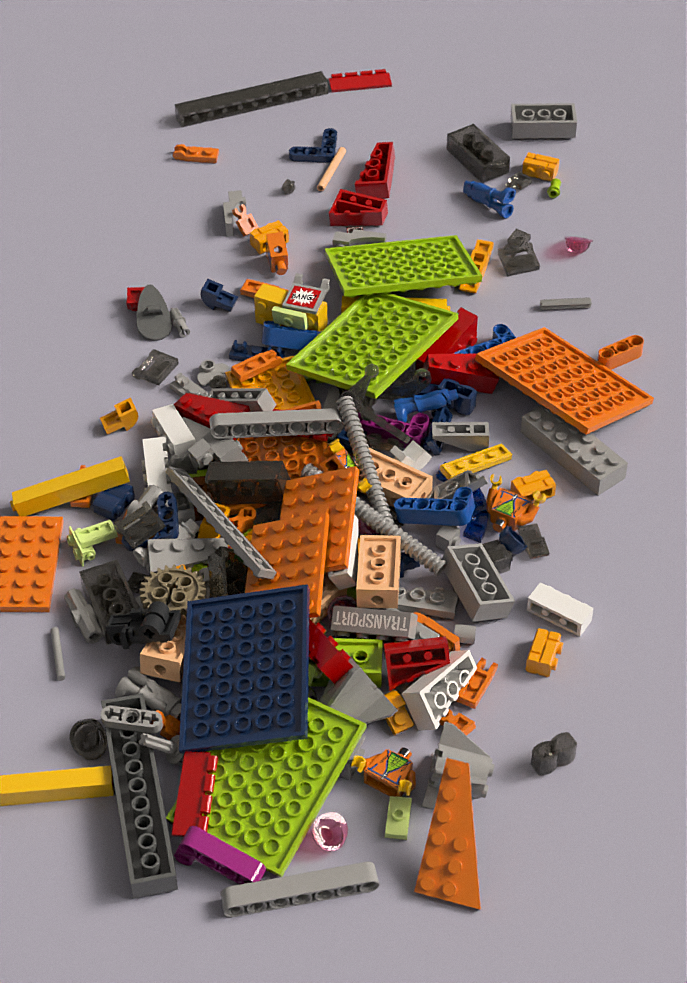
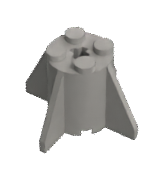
[318,652,398,724]
[422,722,494,808]

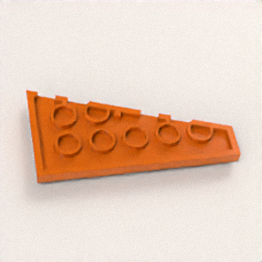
[414,758,481,910]

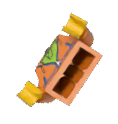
[319,439,372,493]
[486,474,546,533]
[350,747,416,797]

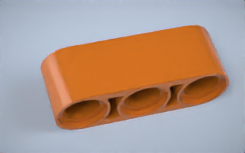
[597,335,644,370]

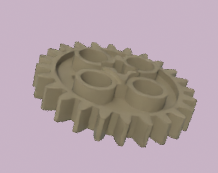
[139,564,206,620]

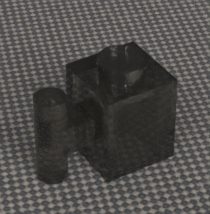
[482,539,513,574]

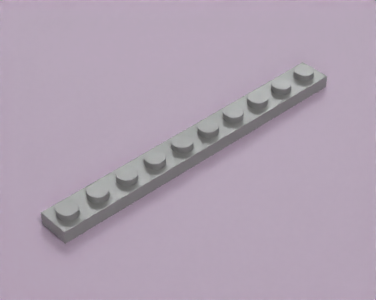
[166,466,277,579]

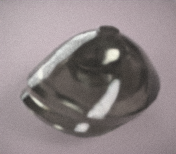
[69,718,107,760]

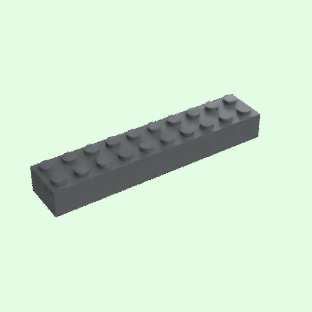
[101,693,178,898]

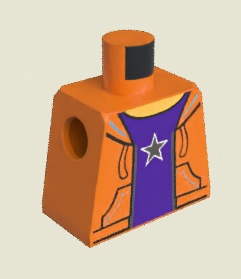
[266,231,288,275]

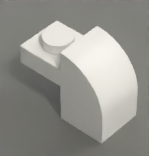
[390,441,432,470]

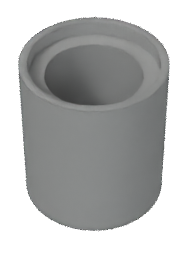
[455,624,476,644]

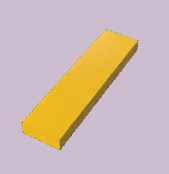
[439,443,512,480]

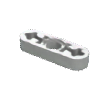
[100,706,163,733]

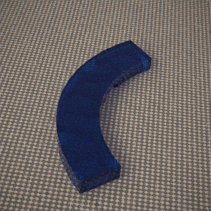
[436,462,488,543]

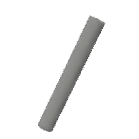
[50,627,65,681]

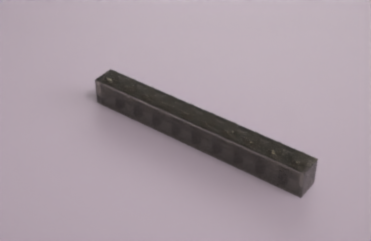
[175,71,328,128]

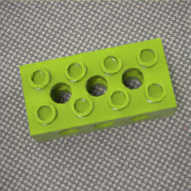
[308,638,382,688]

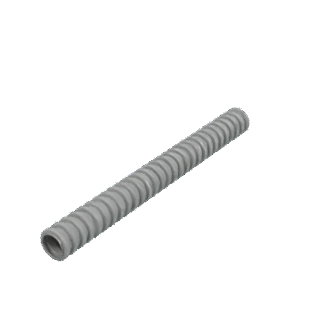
[336,396,402,552]
[301,463,447,576]

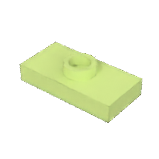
[272,306,308,331]
[74,520,118,549]
[385,796,412,840]

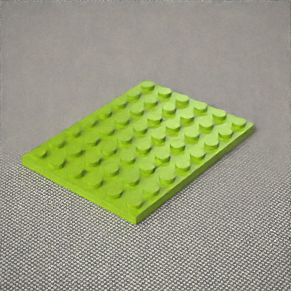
[325,235,482,298]
[286,293,458,399]
[166,697,367,877]

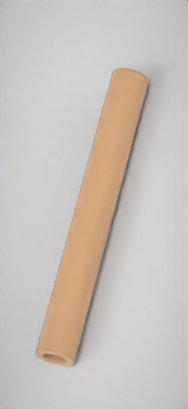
[317,147,346,192]

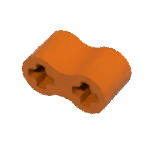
[229,507,257,534]

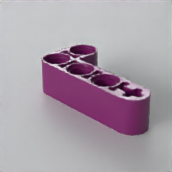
[357,411,429,448]
[174,826,266,885]

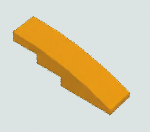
[459,239,494,293]

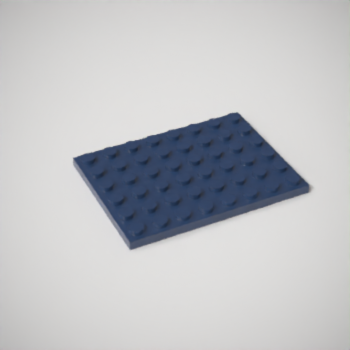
[179,584,310,754]

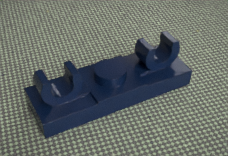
[229,340,285,361]
[421,406,453,456]

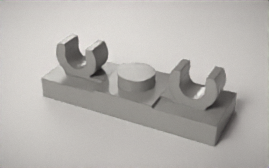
[170,372,208,397]

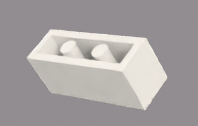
[527,582,593,637]

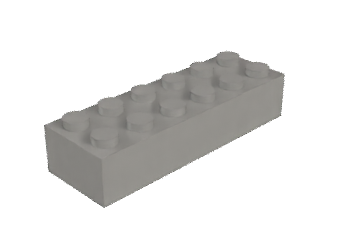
[521,405,628,496]

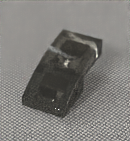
[518,523,550,559]

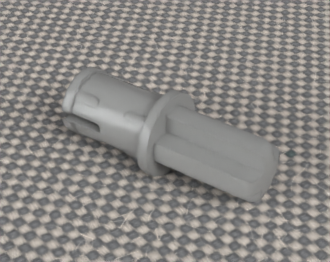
[169,308,190,337]

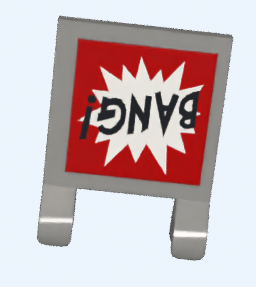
[282,273,330,314]

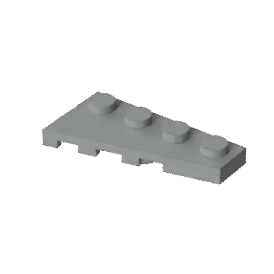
[147,538,229,573]

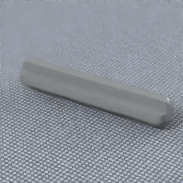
[540,297,592,310]

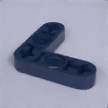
[289,128,337,163]
[121,491,179,551]

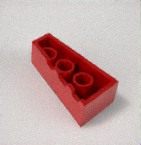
[354,142,395,199]
[416,307,478,374]
[422,354,499,394]
[174,393,251,440]

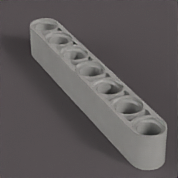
[209,408,343,439]
[220,862,379,917]

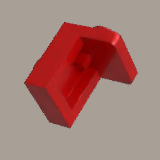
[126,287,145,311]

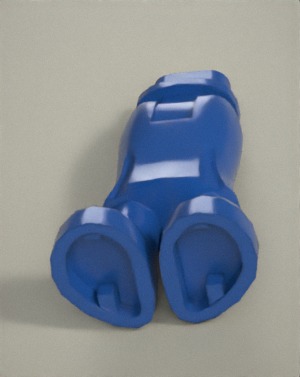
[463,181,516,218]
[394,389,458,423]

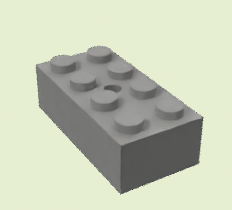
[510,103,577,139]
[442,543,515,622]

